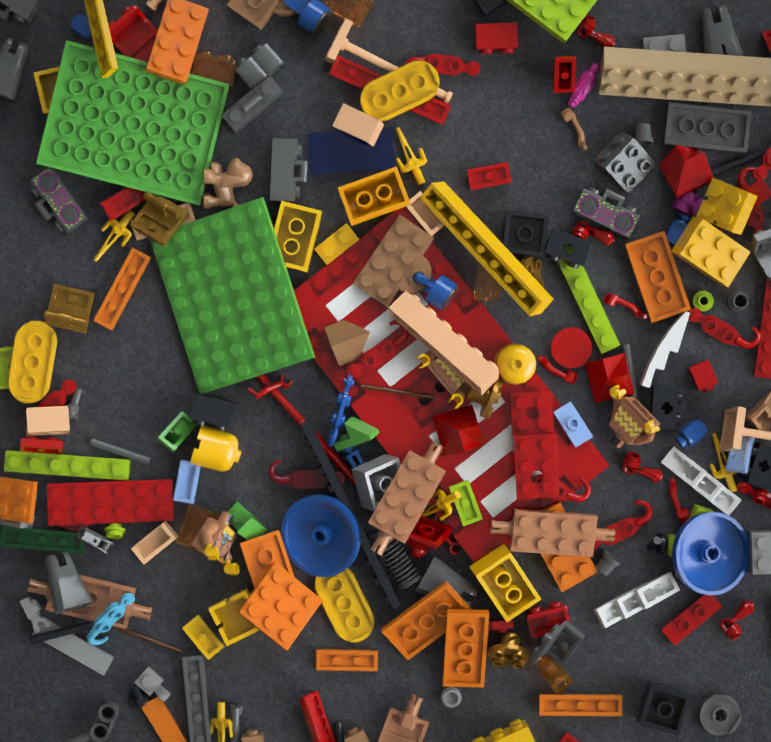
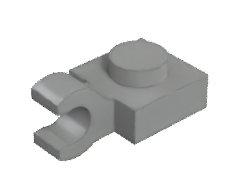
[20,596,50,633]
[134,666,171,701]

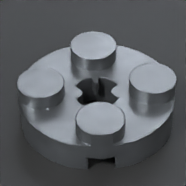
[698,693,741,736]

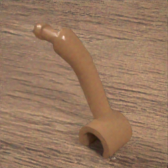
[561,108,587,150]

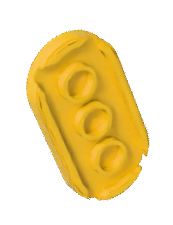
[360,61,440,121]
[8,321,57,403]
[315,568,374,643]

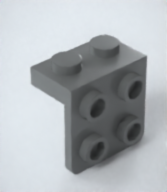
[594,131,655,193]
[749,229,771,280]
[530,620,585,667]

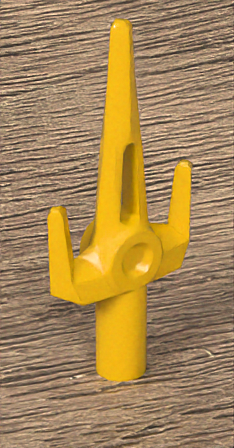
[396,127,427,186]
[94,210,135,262]
[710,433,738,492]
[422,489,461,520]
[210,702,233,742]

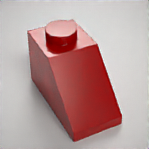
[552,56,576,93]

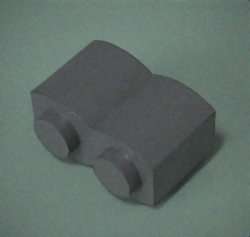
[235,43,283,90]

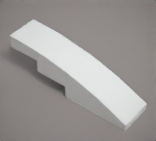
[639,312,690,388]
[661,446,742,516]
[594,572,680,628]

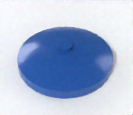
[281,494,361,577]
[672,512,749,595]

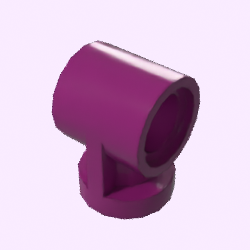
[672,192,706,217]

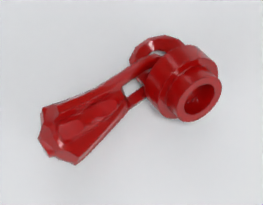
[577,15,615,47]
[571,220,614,245]
[622,452,663,483]
[720,600,754,641]

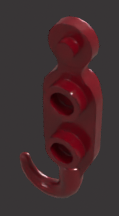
[268,459,345,489]

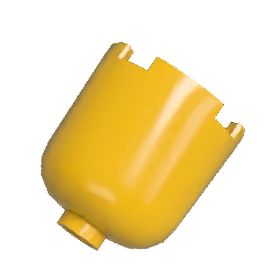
[494,343,536,385]
[190,425,241,472]

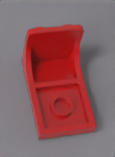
[108,5,158,62]

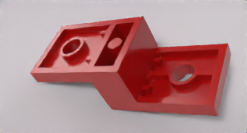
[510,391,559,499]

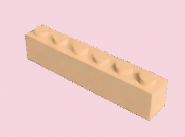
[389,291,499,396]

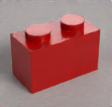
[475,22,518,55]

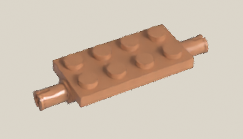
[368,441,446,556]
[490,509,615,557]
[28,574,153,629]
[378,694,429,742]

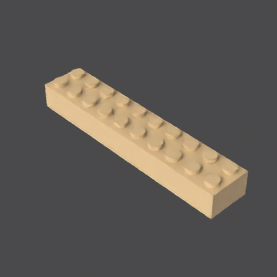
[599,47,771,106]

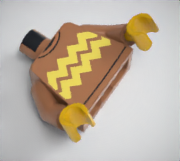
[415,351,470,409]
[609,385,660,448]

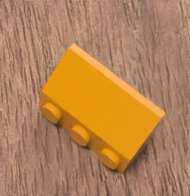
[338,166,411,226]

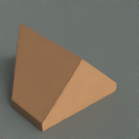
[324,320,370,366]
[745,391,771,432]

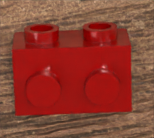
[525,601,570,638]

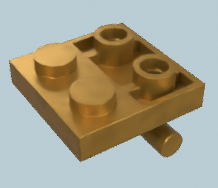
[130,192,189,247]
[44,284,95,334]

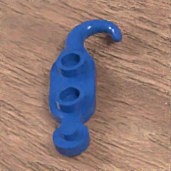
[327,375,354,447]

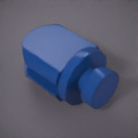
[71,14,93,41]
[667,213,692,245]
[676,420,707,448]
[342,446,364,469]

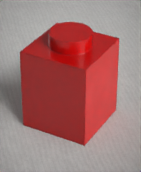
[687,360,719,393]

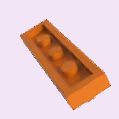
[93,247,152,331]
[539,694,622,716]

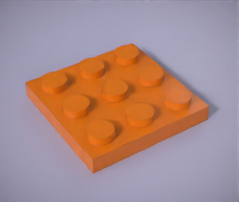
[237,562,323,651]

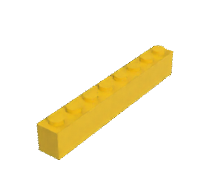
[420,182,553,317]

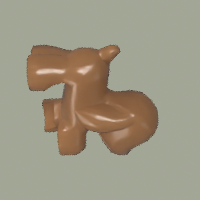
[202,158,253,209]

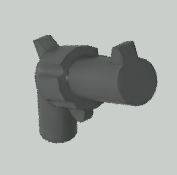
[65,388,86,420]

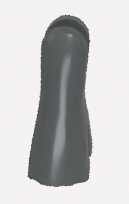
[701,5,744,56]
[0,37,29,102]
[45,551,93,614]
[414,555,479,606]

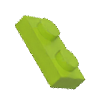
[449,480,483,526]

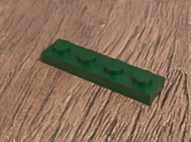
[0,525,85,554]

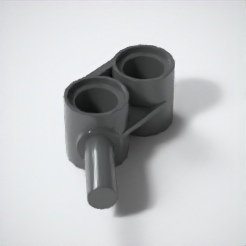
[70,701,119,742]

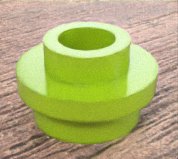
[693,291,714,311]
[104,523,125,539]

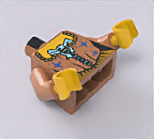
[192,511,240,575]

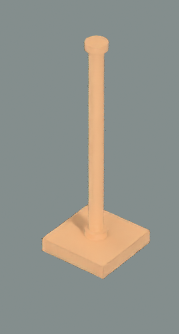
[324,19,453,104]
[719,407,771,452]

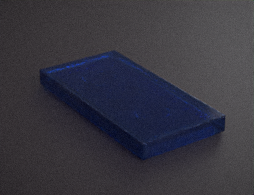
[309,127,395,175]

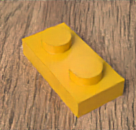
[314,223,359,265]
[182,614,225,660]

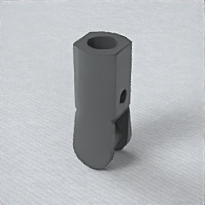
[77,526,114,554]

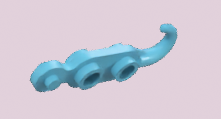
[87,593,135,645]

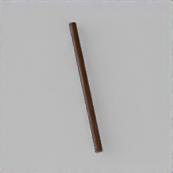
[361,384,435,400]
[111,626,181,653]

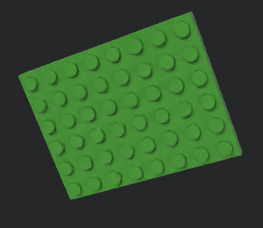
[36,40,230,206]
[150,197,315,394]

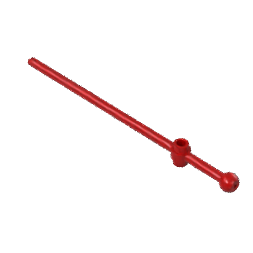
[256,374,427,559]

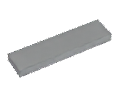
[32,616,114,676]

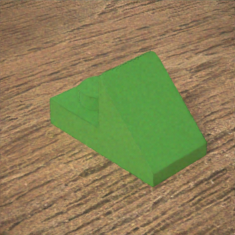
[157,411,197,452]
[334,417,380,452]
[227,501,267,540]

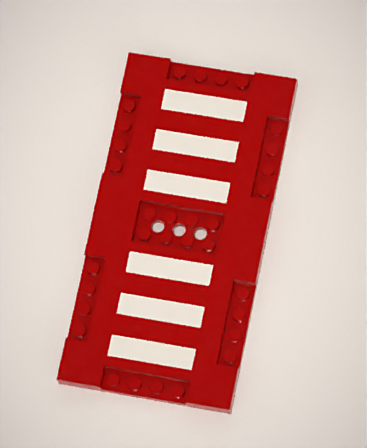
[294,207,610,563]

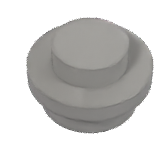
[441,687,462,708]

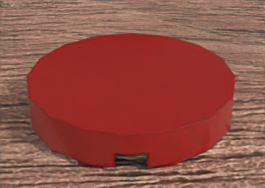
[550,327,592,368]

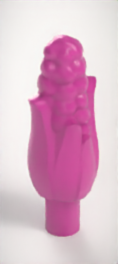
[568,63,600,108]

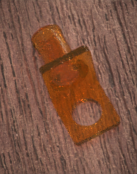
[536,656,574,694]

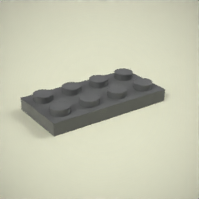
[663,102,752,154]

